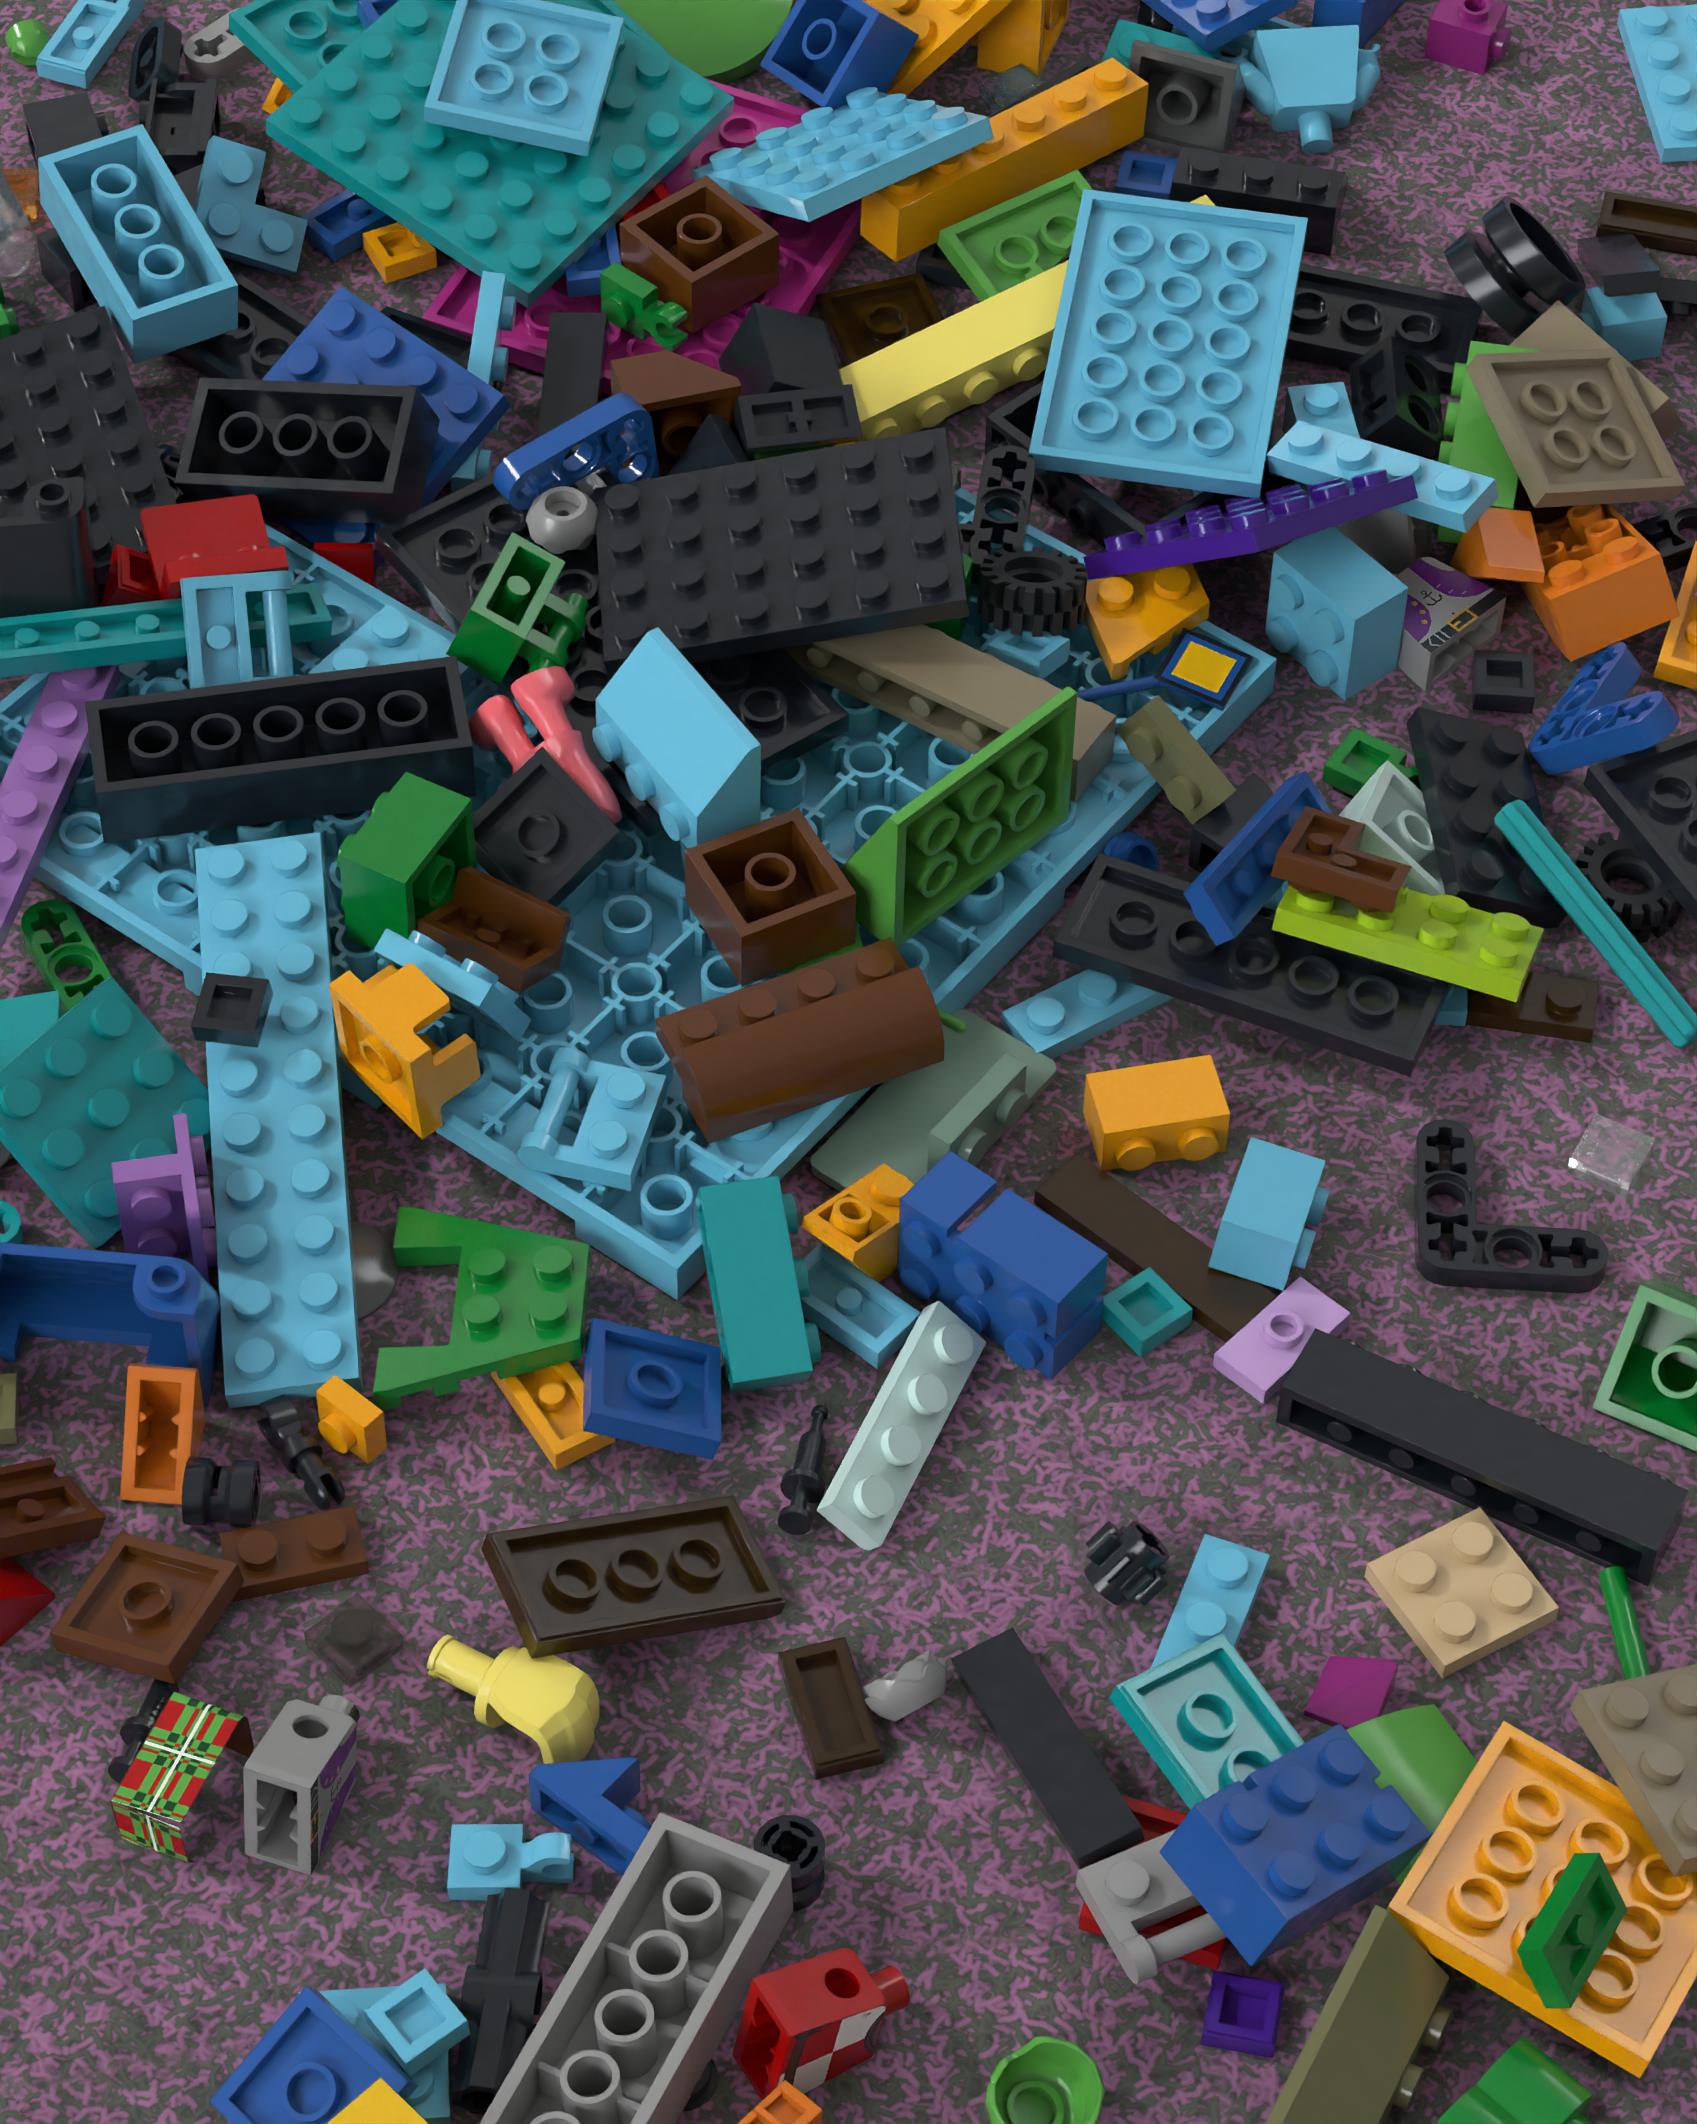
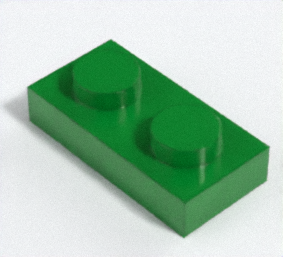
[1517,1853,1628,2008]

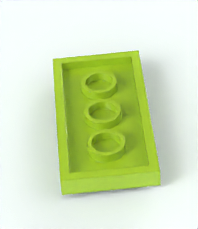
[1272,885,1544,1002]

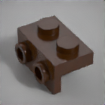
[416,866,571,993]

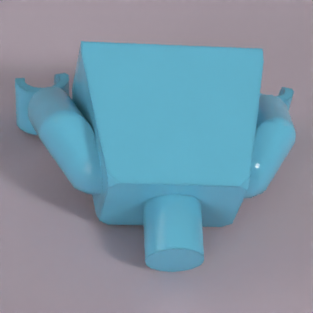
[1219,25,1380,154]

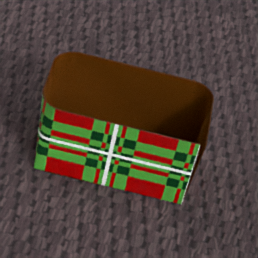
[110,1692,254,1863]

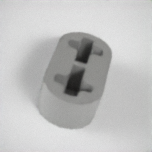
[184,8,257,81]

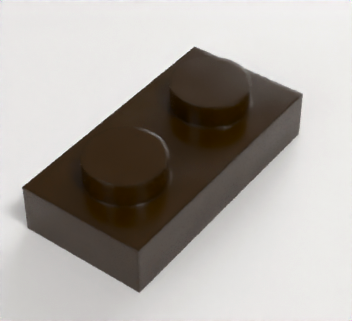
[1465,972,1599,1043]

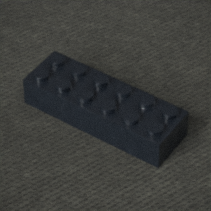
[85,656,476,843]

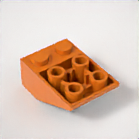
[1519,504,1680,662]

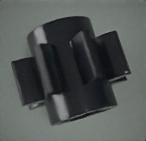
[1084,1521,1169,1606]

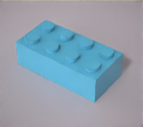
[38,124,238,364]

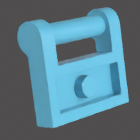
[180,571,300,689]
[517,1047,667,1191]

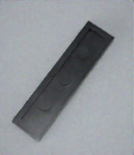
[951,1627,1145,1870]

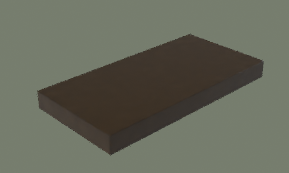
[481,1495,787,1659]

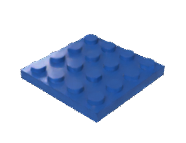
[262,286,511,568]

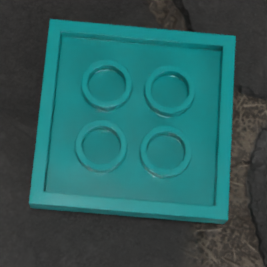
[0,976,211,1249]

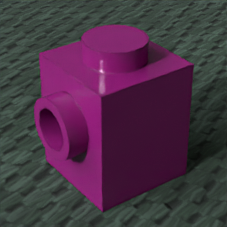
[1424,0,1512,75]

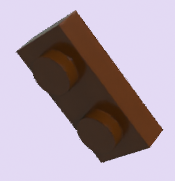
[219,1505,369,1602]

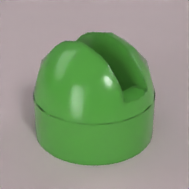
[5,19,51,67]

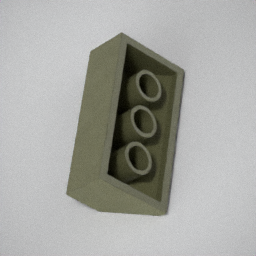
[1265,1905,1454,2124]

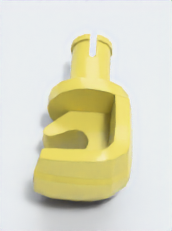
[427,1634,599,1764]

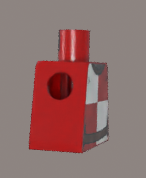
[732,1948,910,2100]

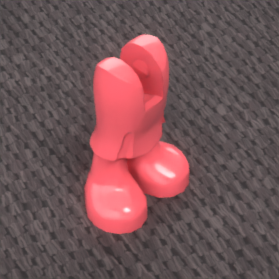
[469,666,622,823]

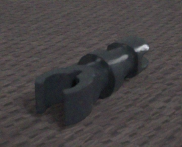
[257,1394,345,1510]

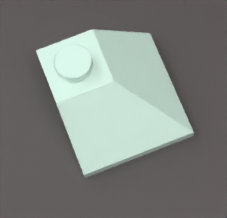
[1339,760,1445,896]

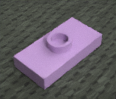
[1213,1276,1351,1404]

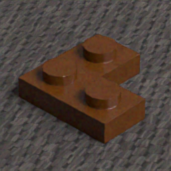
[1271,806,1412,913]

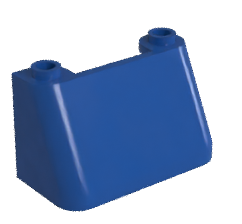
[0,1242,222,1407]

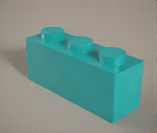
[695,1175,821,1394]

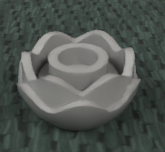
[526,486,598,554]
[864,1649,947,1722]

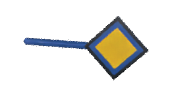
[1077,628,1254,711]

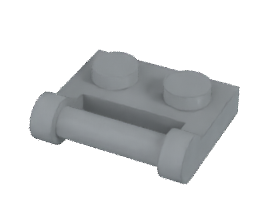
[1075,1829,1227,1984]

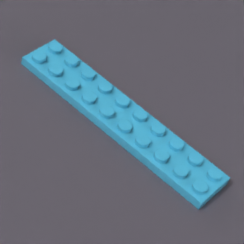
[195,832,363,1409]

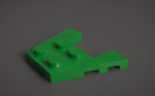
[373,1206,592,1410]

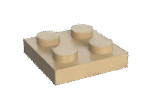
[1364,1507,1559,1679]

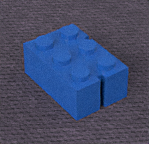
[897,1151,1108,1379]
[1159,1723,1432,1966]

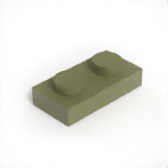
[1115,695,1236,824]

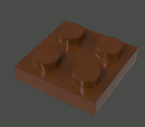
[50,1532,244,1684]

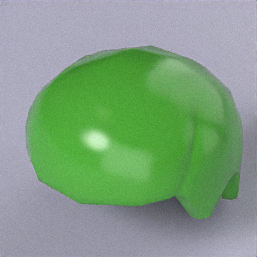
[985,2036,1106,2124]

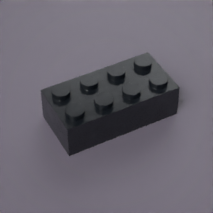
[174,378,440,524]

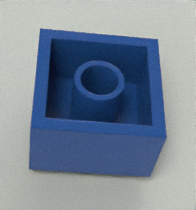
[760,0,919,111]

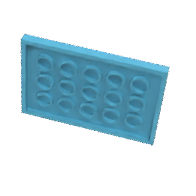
[1028,189,1308,498]

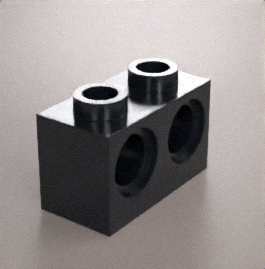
[1349,335,1444,460]

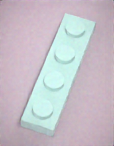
[816,1301,987,1551]

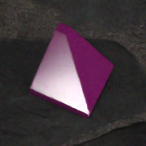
[1304,1656,1399,1730]

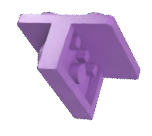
[111,1113,218,1283]

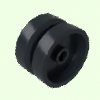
[1444,196,1586,339]

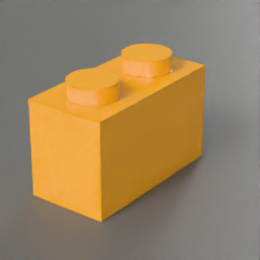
[1083,1055,1230,1171]

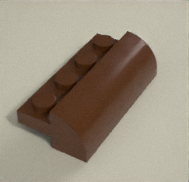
[656,938,944,1144]

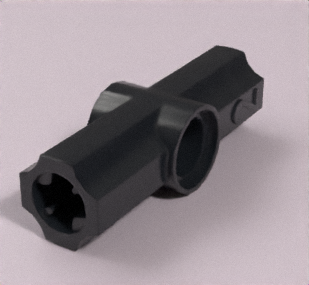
[451,1888,550,2115]

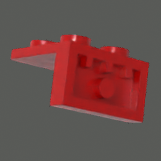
[140,494,289,600]

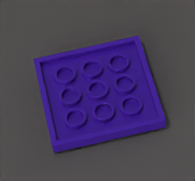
[1083,469,1418,580]

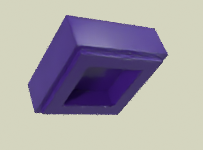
[1200,1970,1285,2058]

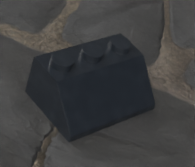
[1171,146,1348,256]

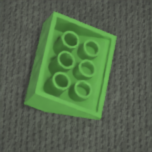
[841,686,1077,948]

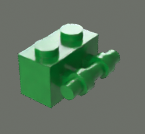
[446,532,589,684]

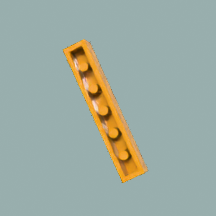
[860,57,1149,262]

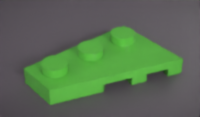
[937,169,1093,302]

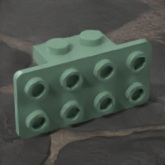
[810,1009,1056,1192]

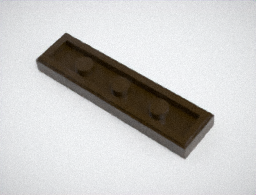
[1034,1153,1277,1343]

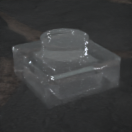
[1567,1114,1655,1198]

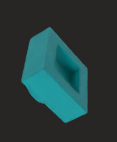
[1102,1267,1193,1358]

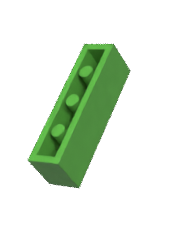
[1437,341,1539,544]

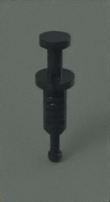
[778,1405,828,1535]
[108,1679,179,1784]

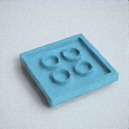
[424,0,624,157]

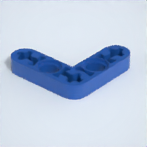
[493,393,660,510]
[1528,642,1680,775]

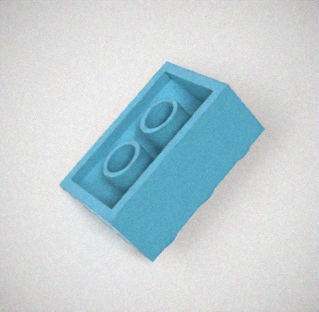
[592,627,761,849]

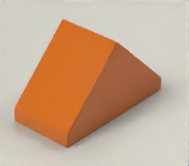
[1449,507,1545,583]
[120,1363,206,1505]

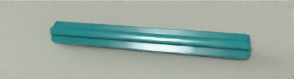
[1494,799,1697,1049]

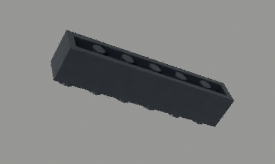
[1276,1328,1689,1586]

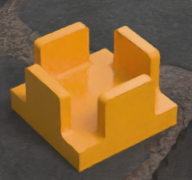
[329,963,480,1140]

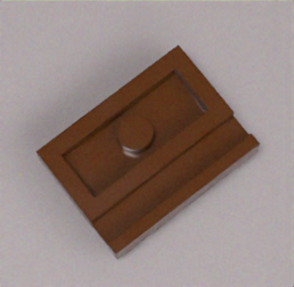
[0,1457,106,1559]

